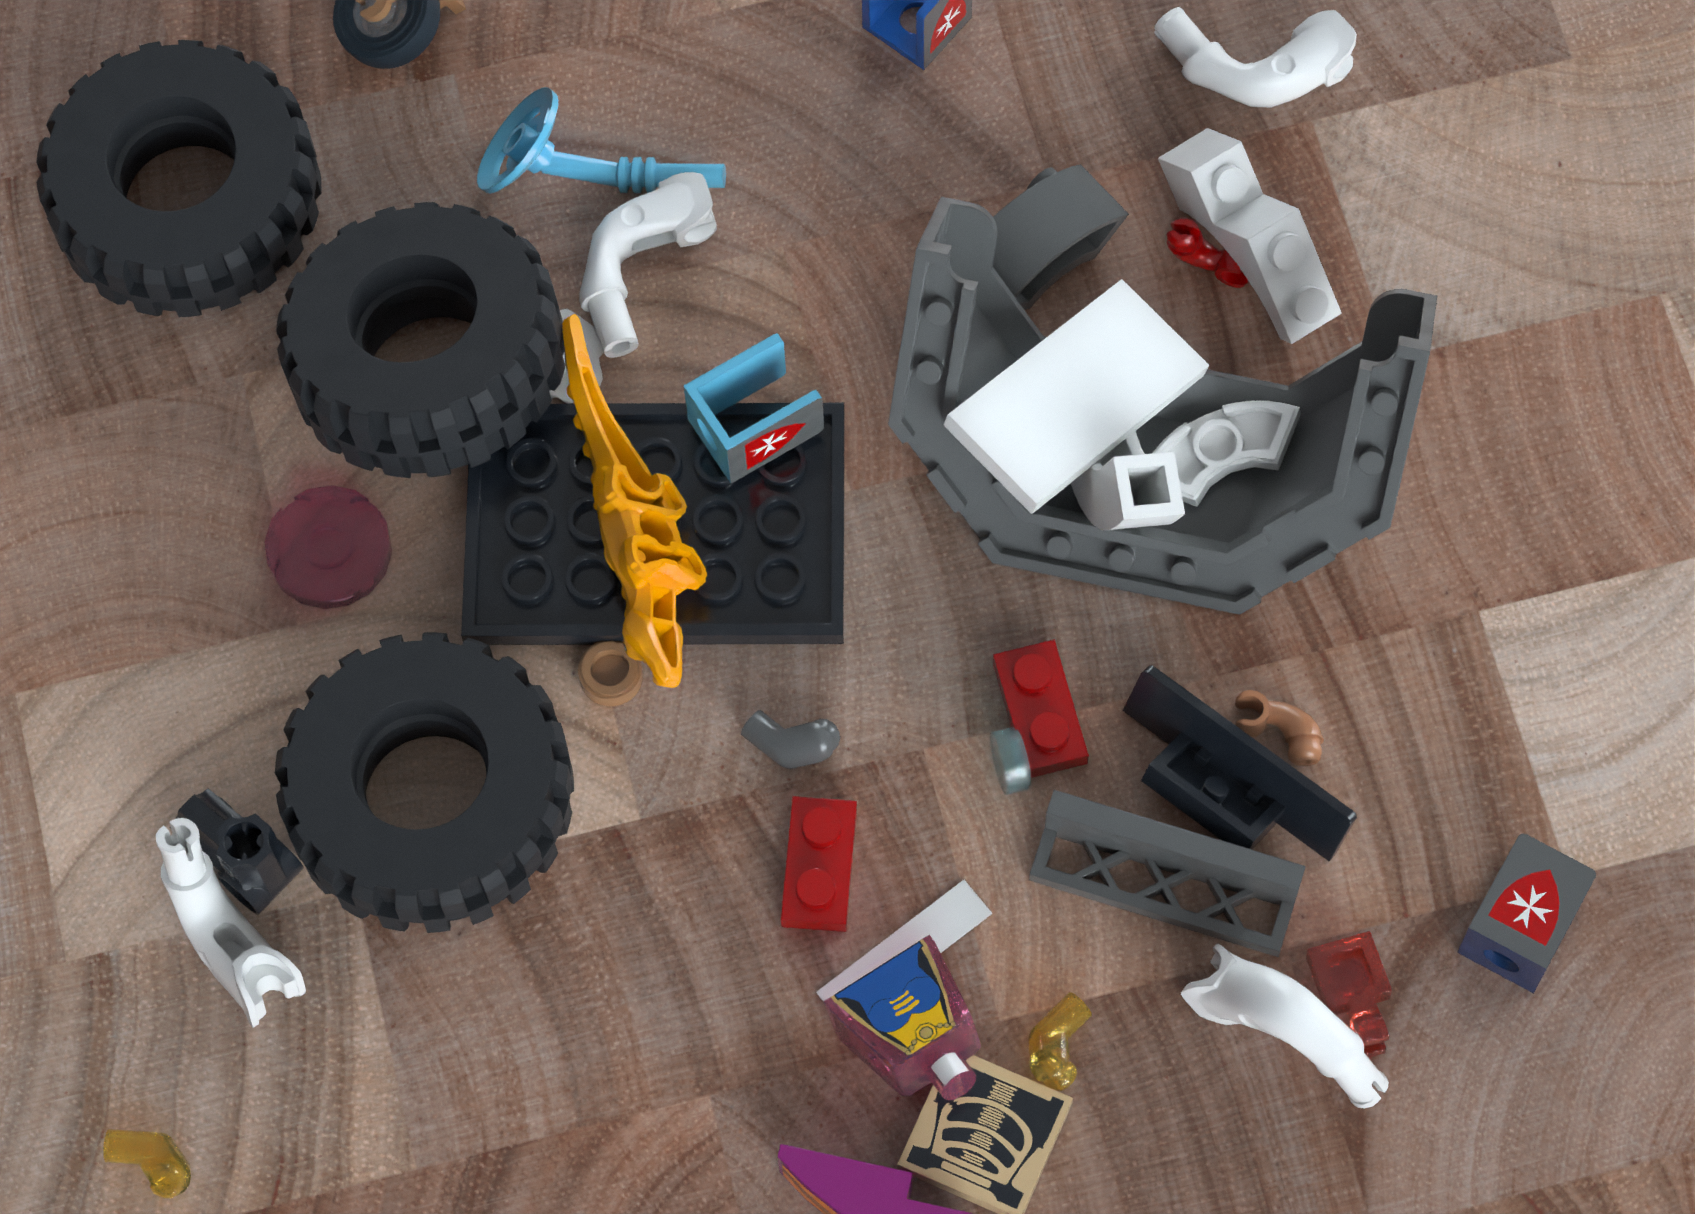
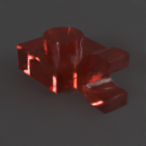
[1306,931,1392,1058]

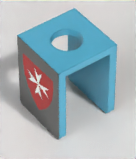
[684,333,824,483]

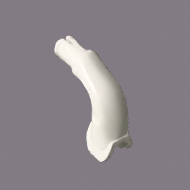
[1154,7,1357,108]
[579,172,717,358]
[156,818,306,1028]
[1181,944,1389,1108]

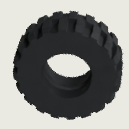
[36,40,322,317]
[276,202,566,478]
[275,632,574,933]

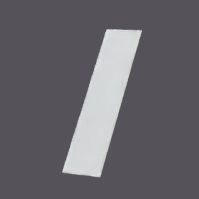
[816,880,992,1027]

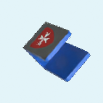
[862,0,972,70]

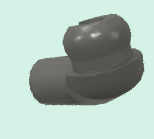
[741,710,840,769]

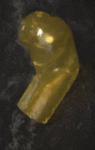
[1028,992,1092,1092]
[103,1129,191,1199]

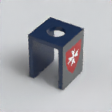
[1457,833,1596,994]

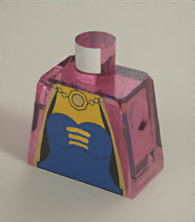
[824,935,981,1100]

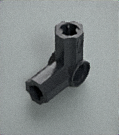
[170,788,304,915]

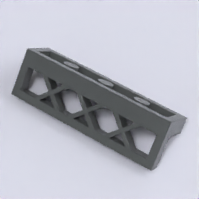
[1029,790,1306,957]

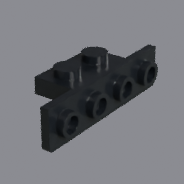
[1122,665,1357,861]

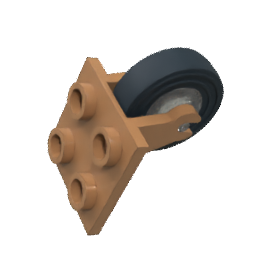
[333,0,466,69]

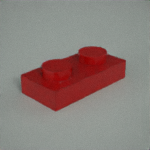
[993,639,1089,779]
[781,796,857,932]

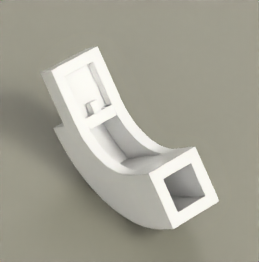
[1071,431,1185,530]

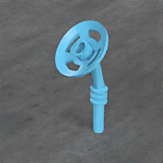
[477,87,726,194]

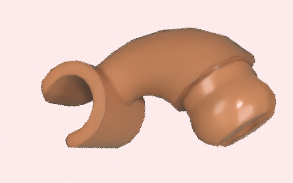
[1235,690,1324,766]

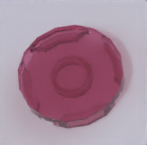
[265,485,392,609]

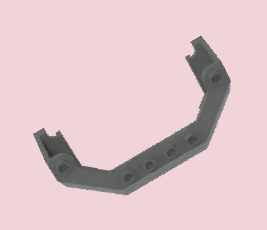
[888,197,1438,615]

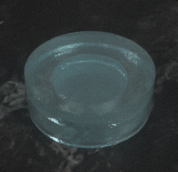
[990,727,1031,795]

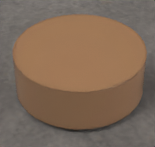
[578,641,643,707]

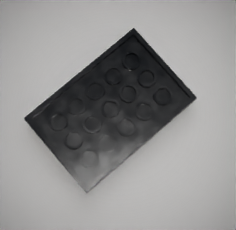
[461,402,845,645]

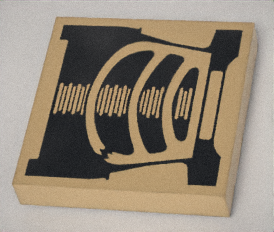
[897,1046,1073,1214]

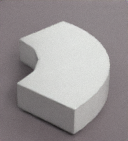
[1153,401,1301,507]

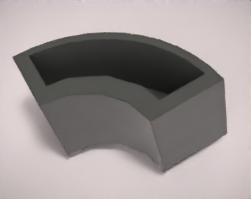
[993,164,1129,310]

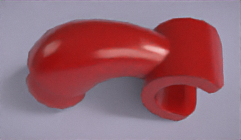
[1166,218,1248,288]

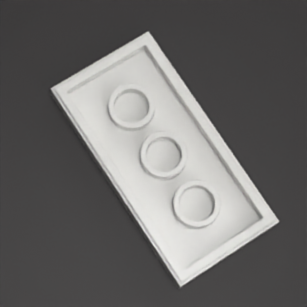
[943,279,1209,514]

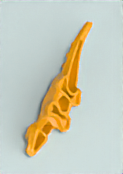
[562,314,707,688]

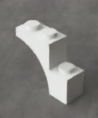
[1158,128,1342,344]

